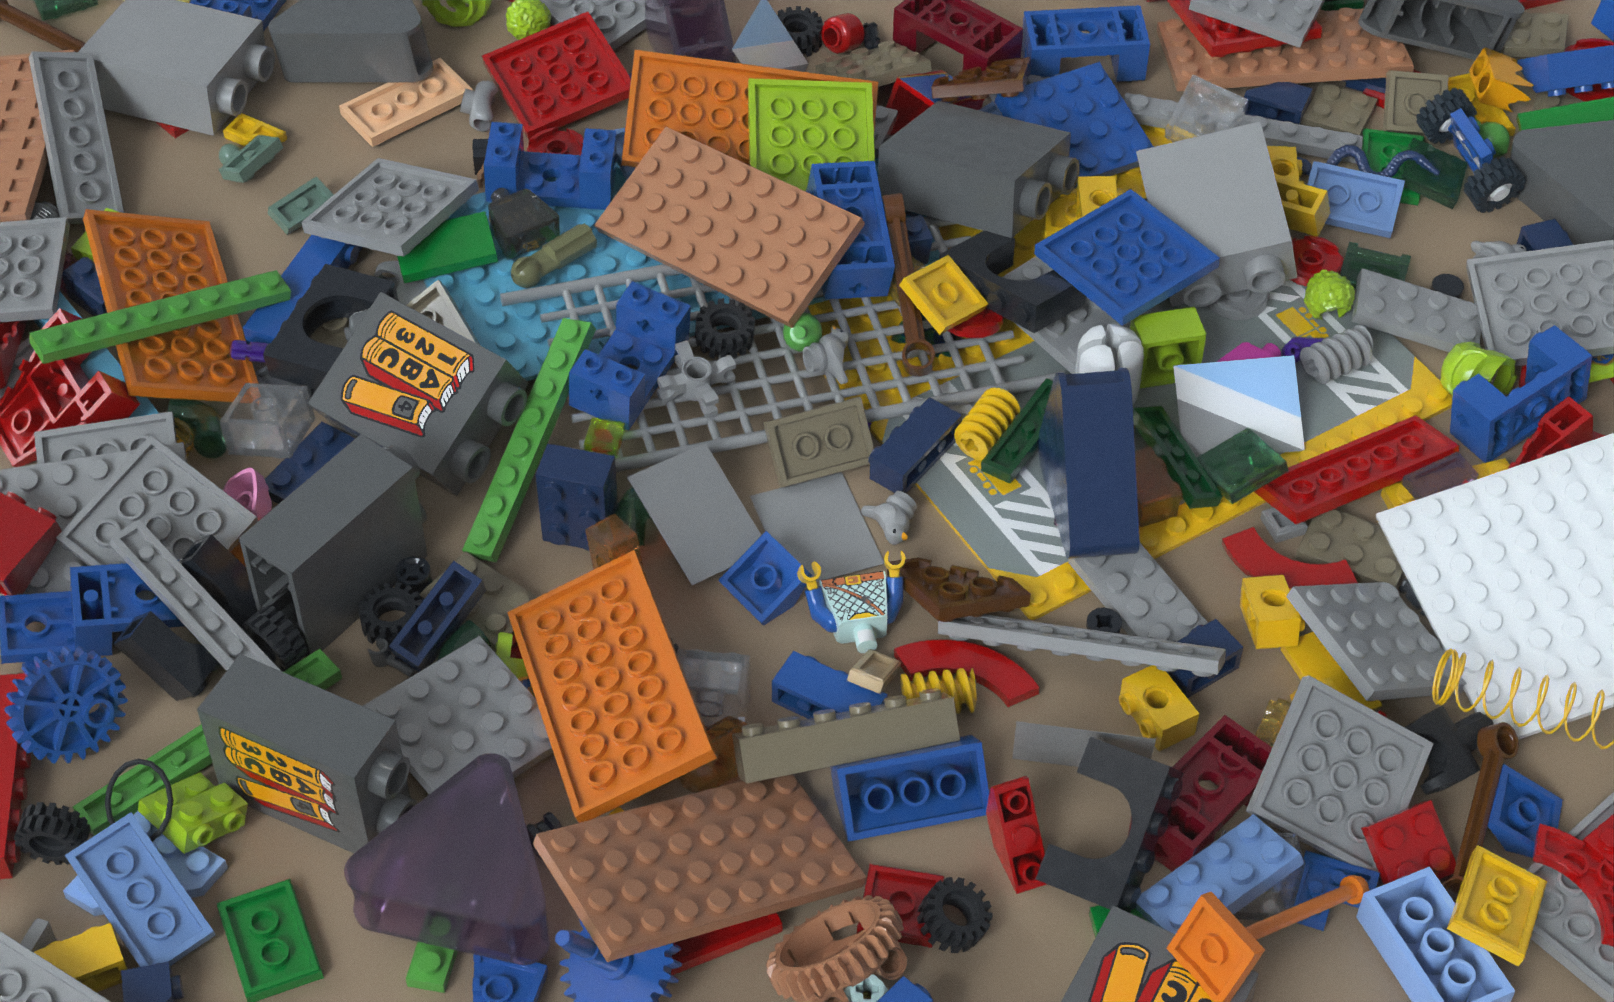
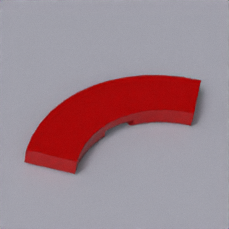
[1222,527,1358,589]
[894,640,1040,707]
[1533,823,1614,947]

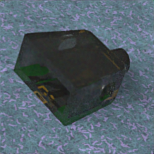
[488,188,560,260]

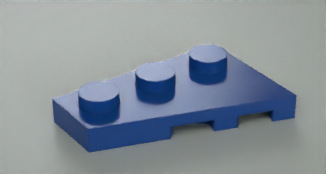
[472,947,548,1002]

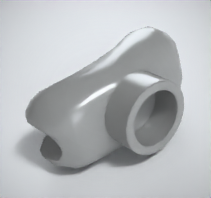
[460,80,498,132]

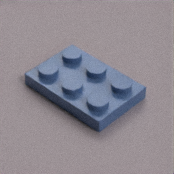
[1307,161,1405,238]

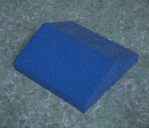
[718,531,812,625]
[1488,764,1563,858]

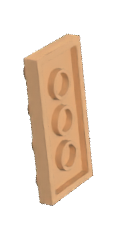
[339,58,473,147]

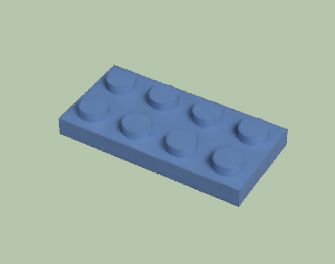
[65,812,216,967]
[1136,814,1304,934]

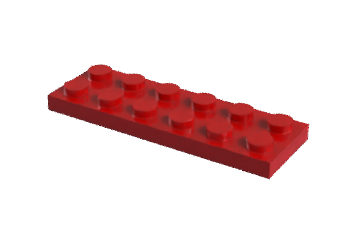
[1254,415,1459,525]

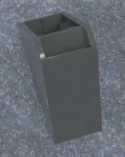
[268,0,434,82]
[1358,0,1525,60]
[1510,120,1614,245]

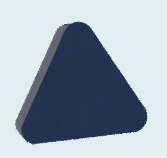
[1038,368,1140,559]

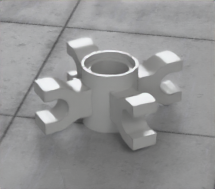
[656,340,736,418]

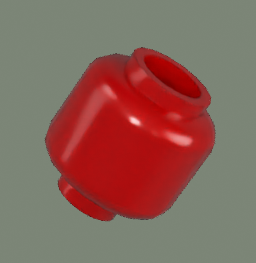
[821,13,865,54]

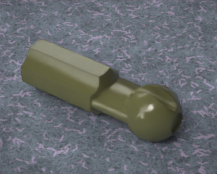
[510,223,597,288]

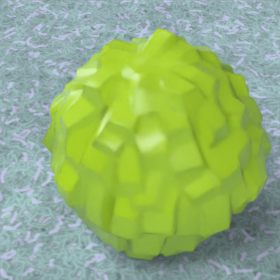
[505,0,551,40]
[1303,269,1355,320]

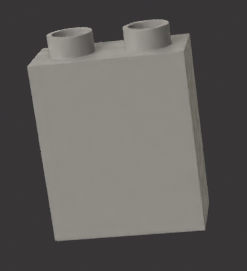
[78,0,275,136]
[1136,121,1297,307]

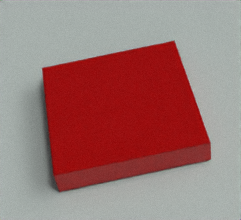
[857,864,944,948]

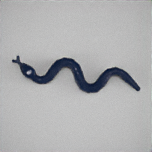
[1297,145,1440,178]

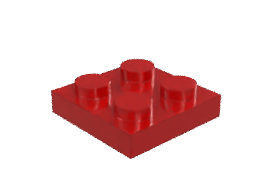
[1361,800,1456,885]

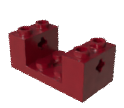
[893,0,1023,71]
[1128,715,1272,872]

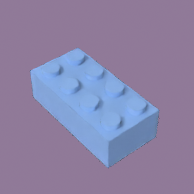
[1356,867,1515,1002]

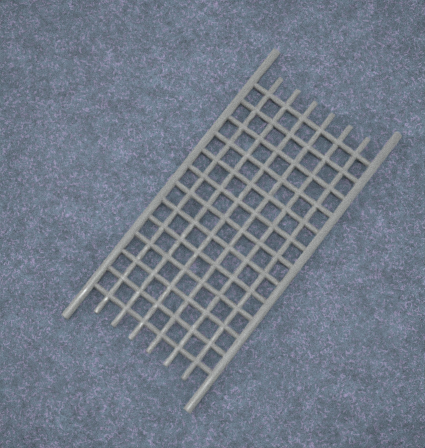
[500,216,1065,472]

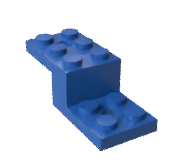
[0,560,185,664]

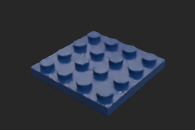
[994,62,1154,188]
[1034,189,1220,326]

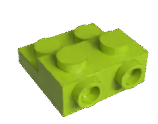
[138,772,248,854]

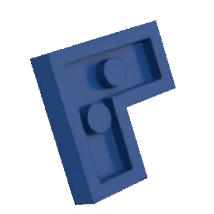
[1289,850,1380,931]

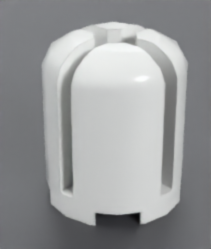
[1075,324,1144,405]

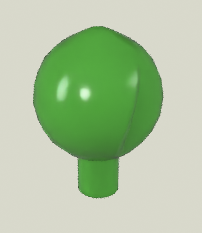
[1475,118,1510,158]
[783,312,822,352]

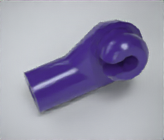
[1281,337,1324,363]

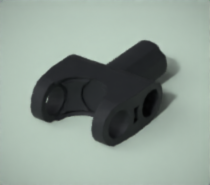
[1405,706,1494,795]

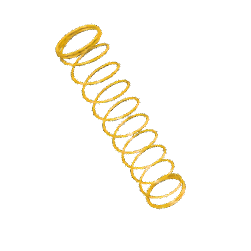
[1432,648,1614,749]

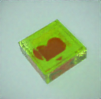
[583,418,625,457]

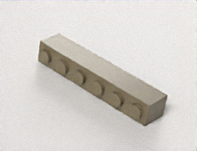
[732,689,960,783]

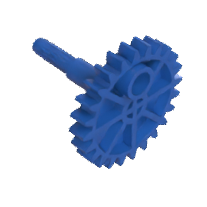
[4,646,128,764]
[555,919,682,1002]

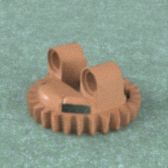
[766,895,907,1002]

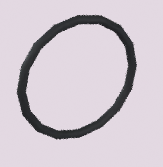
[105,758,174,842]

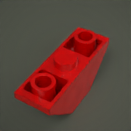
[986,776,1046,894]

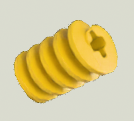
[954,388,1020,460]
[900,668,977,714]

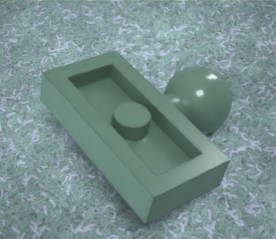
[218,135,284,183]
[267,176,334,235]

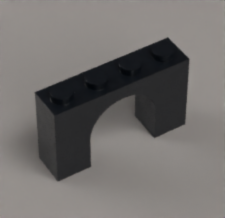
[939,230,1086,333]
[263,264,399,389]
[114,534,257,701]
[1036,737,1183,913]

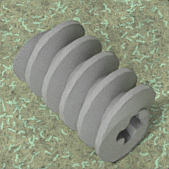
[1300,325,1373,384]

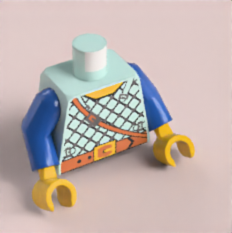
[797,550,905,653]

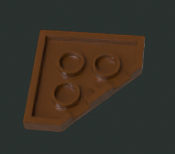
[931,57,1032,102]
[887,557,1031,622]

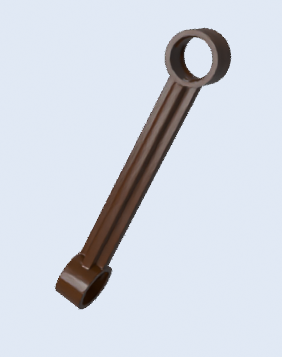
[0,0,86,52]
[882,193,935,377]
[1442,722,1519,903]

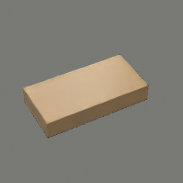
[847,649,901,694]

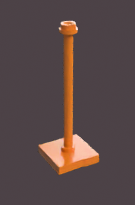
[1166,875,1369,1002]

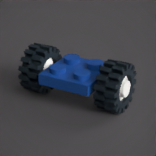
[1416,88,1526,213]

